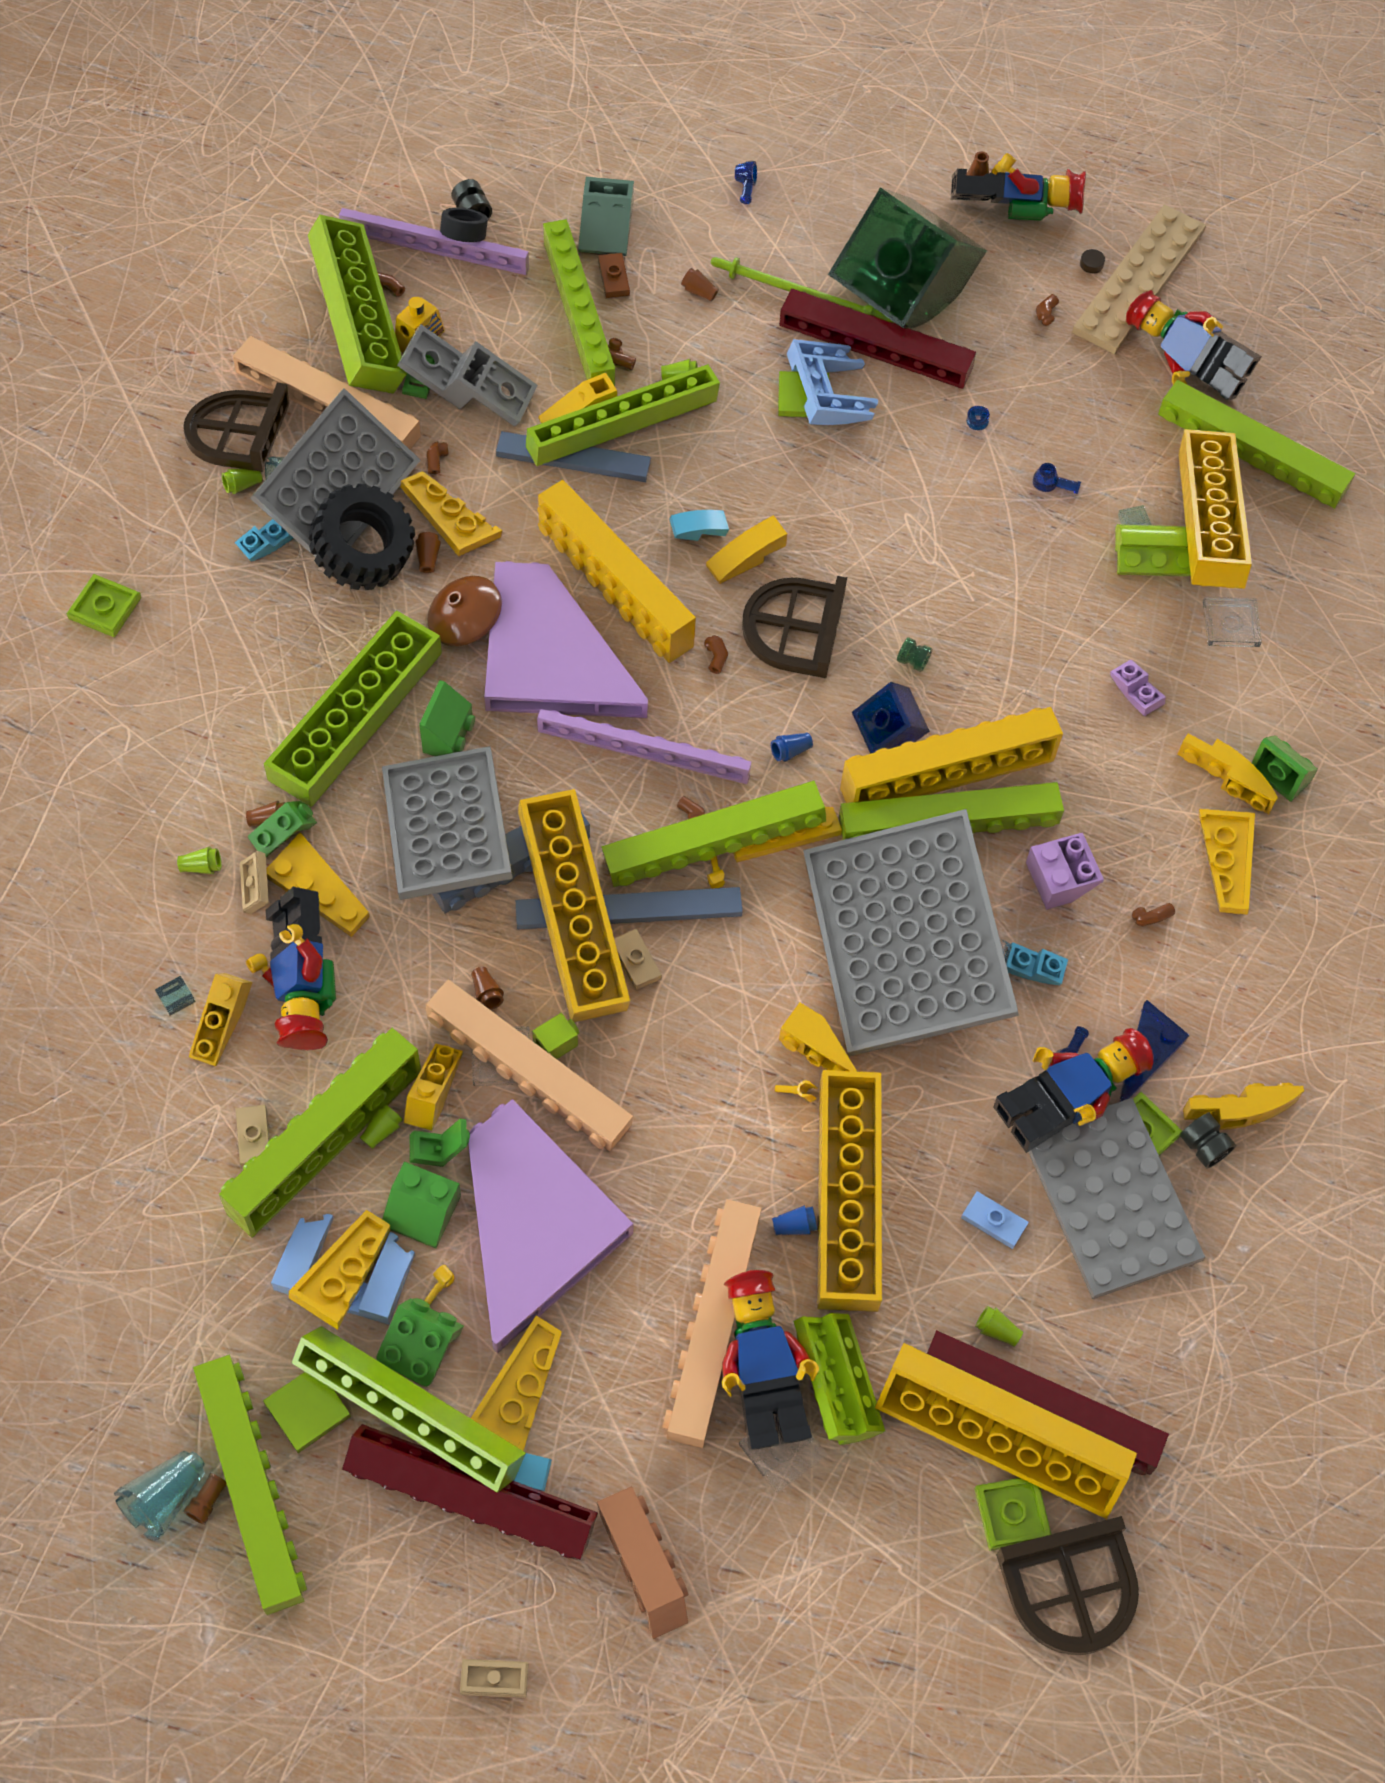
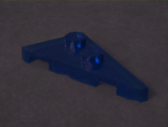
[1120,1000,1190,1102]

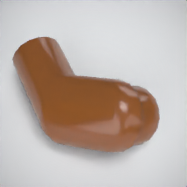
[378,272,405,297]
[1036,294,1059,326]
[608,338,636,370]
[426,441,449,474]
[704,635,728,674]
[677,796,705,819]
[1132,903,1175,927]

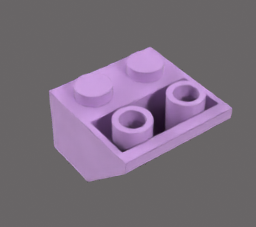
[1026,832,1104,910]

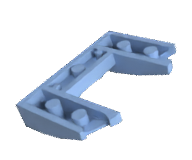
[787,339,878,425]
[271,1214,415,1325]

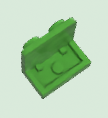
[376,1298,464,1386]

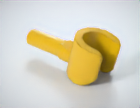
[707,856,725,889]
[775,1080,818,1102]
[424,1264,455,1304]

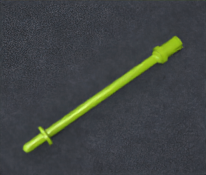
[711,257,896,323]

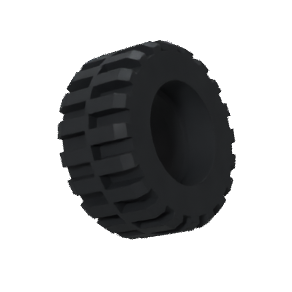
[308,483,415,590]

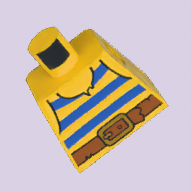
[395,297,445,353]

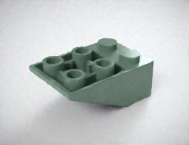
[578,177,634,256]

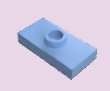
[961,1191,1029,1249]

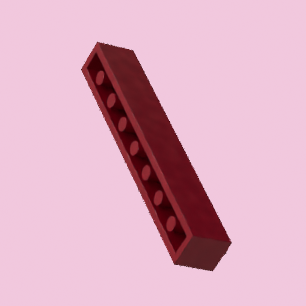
[779,288,976,389]
[927,1330,1169,1475]
[342,1424,598,1560]

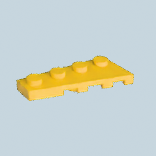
[400,471,502,557]
[733,807,842,863]
[1199,809,1255,915]
[266,832,370,937]
[289,1210,390,1330]
[471,1315,562,1451]

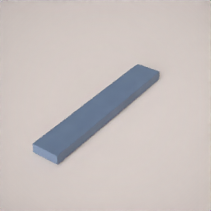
[496,431,651,482]

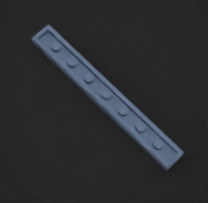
[515,887,743,929]

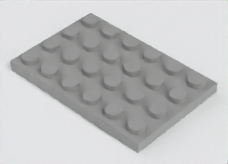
[250,388,421,558]
[382,746,513,900]
[1029,1098,1205,1299]

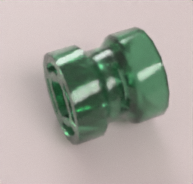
[897,637,932,672]

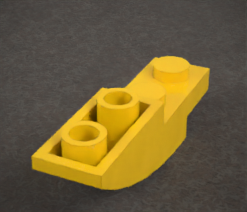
[1177,733,1278,815]
[1183,1083,1304,1130]

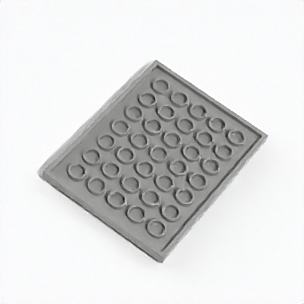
[803,809,1019,1057]

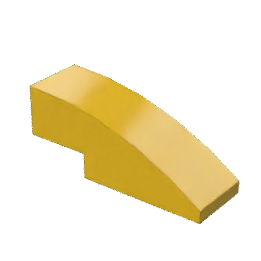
[706,515,788,584]

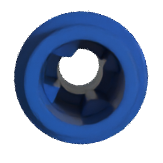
[771,732,813,762]
[772,1205,818,1235]

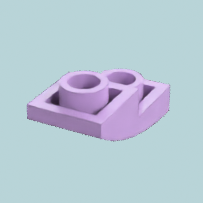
[1110,660,1166,716]

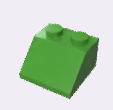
[419,680,475,756]
[1252,735,1318,802]
[382,1161,461,1248]

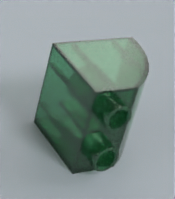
[828,187,988,329]

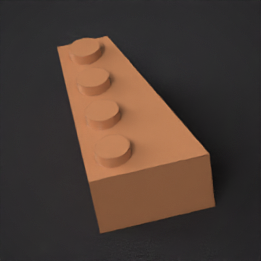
[597,1486,689,1639]

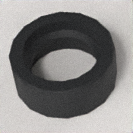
[440,208,488,242]

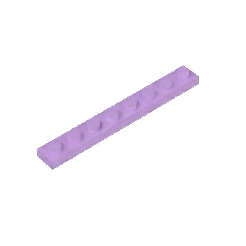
[339,208,529,275]
[537,709,751,784]

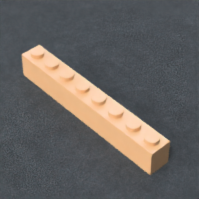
[233,336,421,449]
[426,979,633,1152]
[662,1199,761,1448]

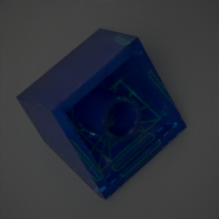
[852,682,930,754]

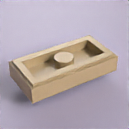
[240,851,269,914]
[614,929,662,990]
[235,1105,269,1167]
[460,1659,528,1698]

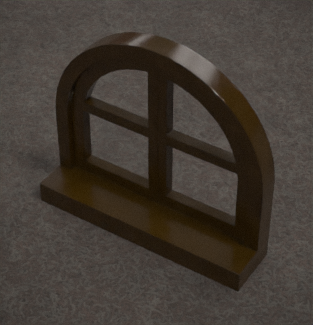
[183,383,290,472]
[742,576,848,678]
[996,1516,1139,1655]

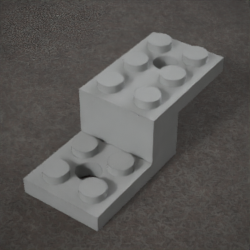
[397,325,538,426]

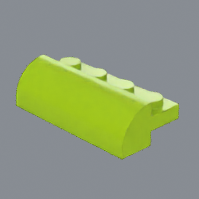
[1115,524,1191,576]
[793,1313,886,1445]

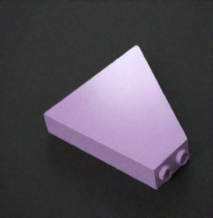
[484,561,648,718]
[468,1099,633,1353]

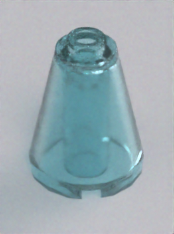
[114,1451,205,1541]

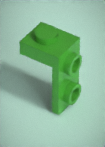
[248,801,317,857]
[410,1118,470,1167]

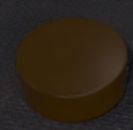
[1080,249,1105,273]

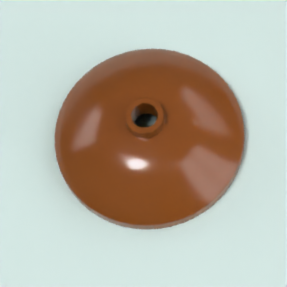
[427,576,502,646]

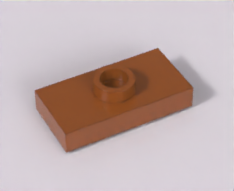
[598,253,630,298]

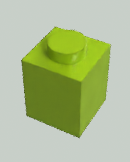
[532,1012,579,1059]

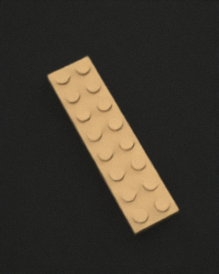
[1072,204,1206,354]

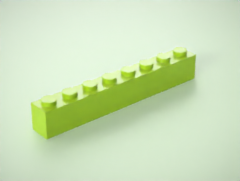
[543,219,615,386]
[526,364,720,466]
[1158,380,1356,509]
[601,780,826,887]
[839,782,1064,840]
[292,1326,526,1492]
[193,1354,307,1615]

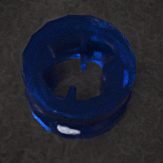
[966,406,990,431]

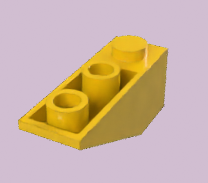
[538,373,617,423]
[188,973,253,1066]
[779,1002,857,1071]
[404,1043,463,1131]

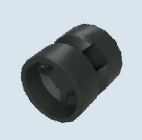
[451,179,492,220]
[1180,1112,1236,1169]

